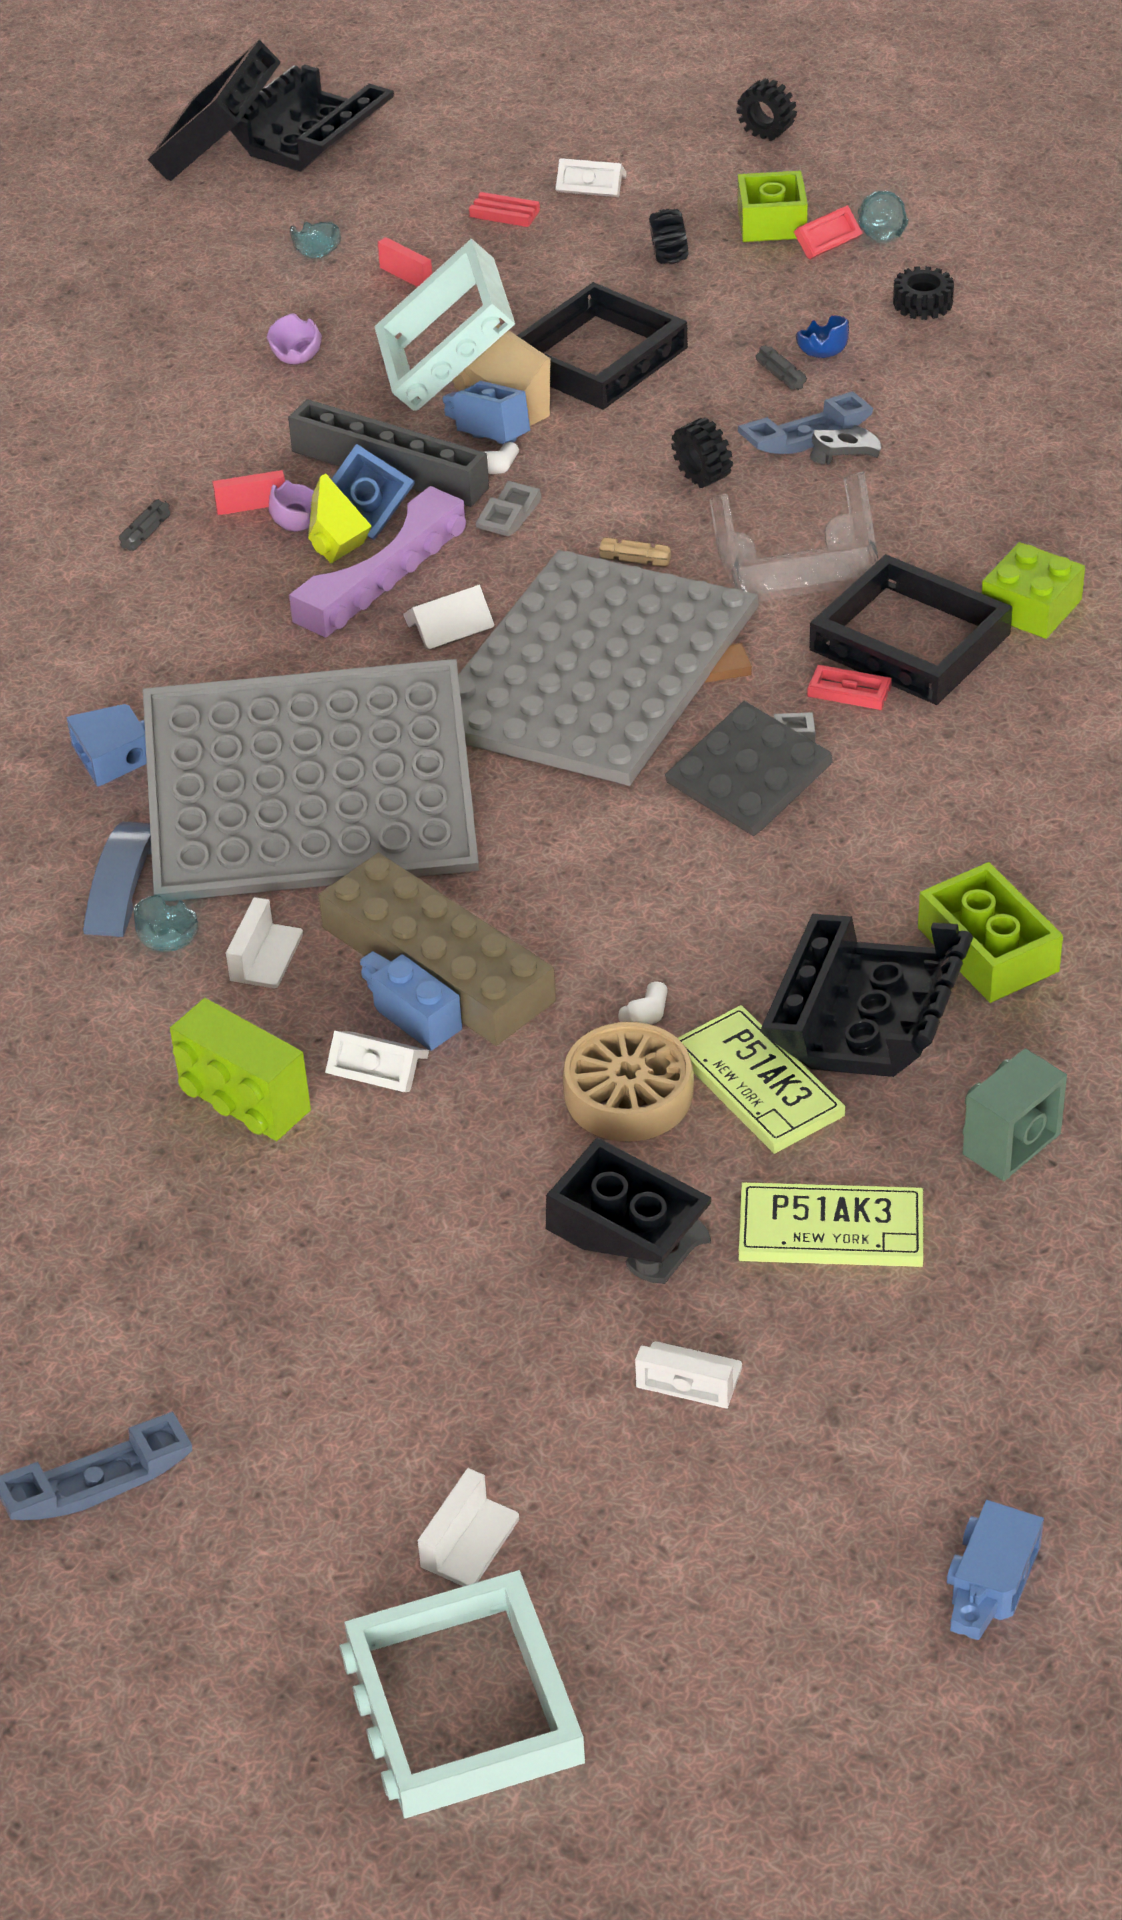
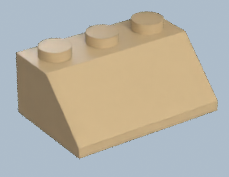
[453,324,550,426]

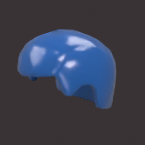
[796,315,849,358]

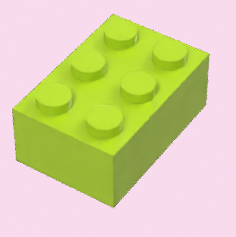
[918,862,1063,1003]
[170,998,311,1141]

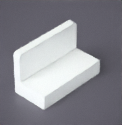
[555,158,627,197]
[403,585,494,649]
[226,897,303,988]
[325,1031,429,1092]
[635,1341,742,1409]
[418,1468,519,1586]

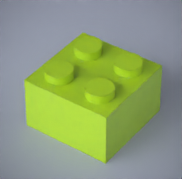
[737,170,808,242]
[982,542,1085,639]

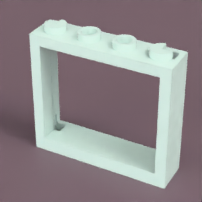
[374,239,515,411]
[339,1570,585,1819]

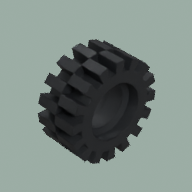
[736,79,797,141]
[893,266,954,320]
[671,418,733,488]

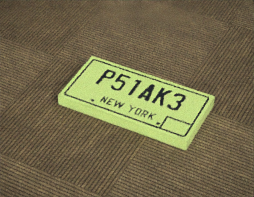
[678,1005,845,1154]
[739,1182,923,1267]

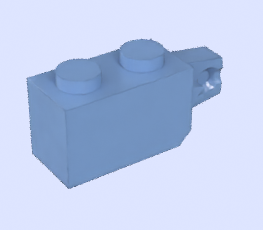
[443,381,530,444]
[360,951,462,1051]
[947,1500,1044,1640]

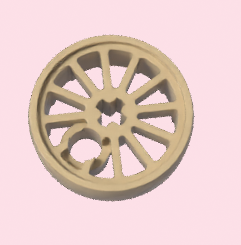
[562,1022,694,1142]

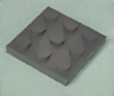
[665,701,833,836]

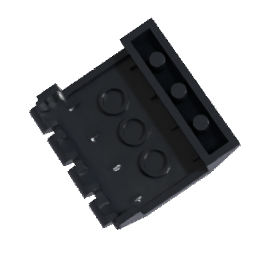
[230,64,394,172]
[761,914,973,1077]

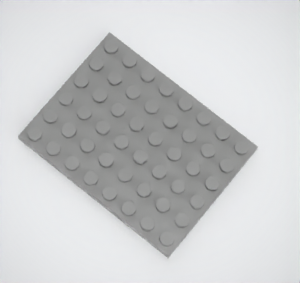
[458,550,759,786]
[143,659,479,902]

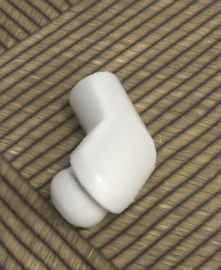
[484,441,519,475]
[618,982,668,1025]

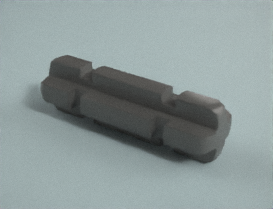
[756,345,807,390]
[119,499,171,551]

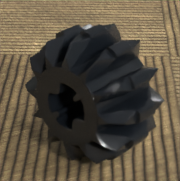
[649,208,689,265]

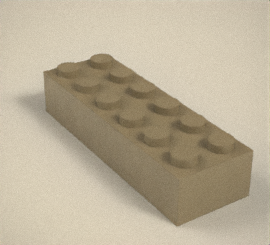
[318,852,556,1046]

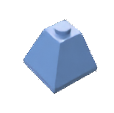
[331,444,415,540]

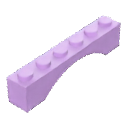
[289,486,466,638]

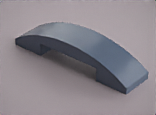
[738,391,873,454]
[83,821,152,937]
[0,1411,192,1520]

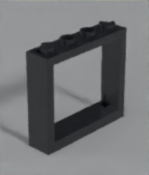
[147,39,281,181]
[517,282,688,410]
[809,554,1013,705]

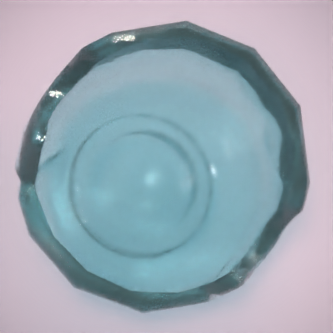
[857,190,908,242]
[289,222,341,259]
[133,895,199,952]

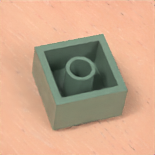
[962,1048,1067,1181]

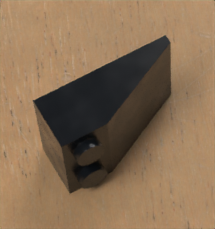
[546,1137,712,1263]

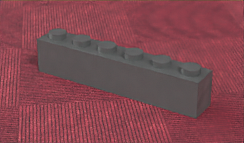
[288,399,489,507]

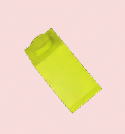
[308,473,372,563]

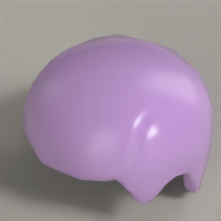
[266,313,322,365]
[269,480,314,531]

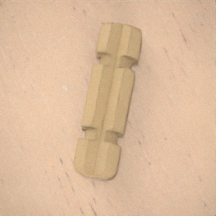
[599,537,671,567]

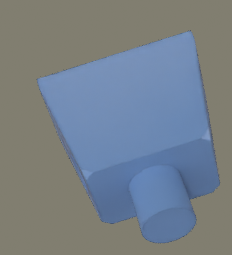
[66,704,147,787]

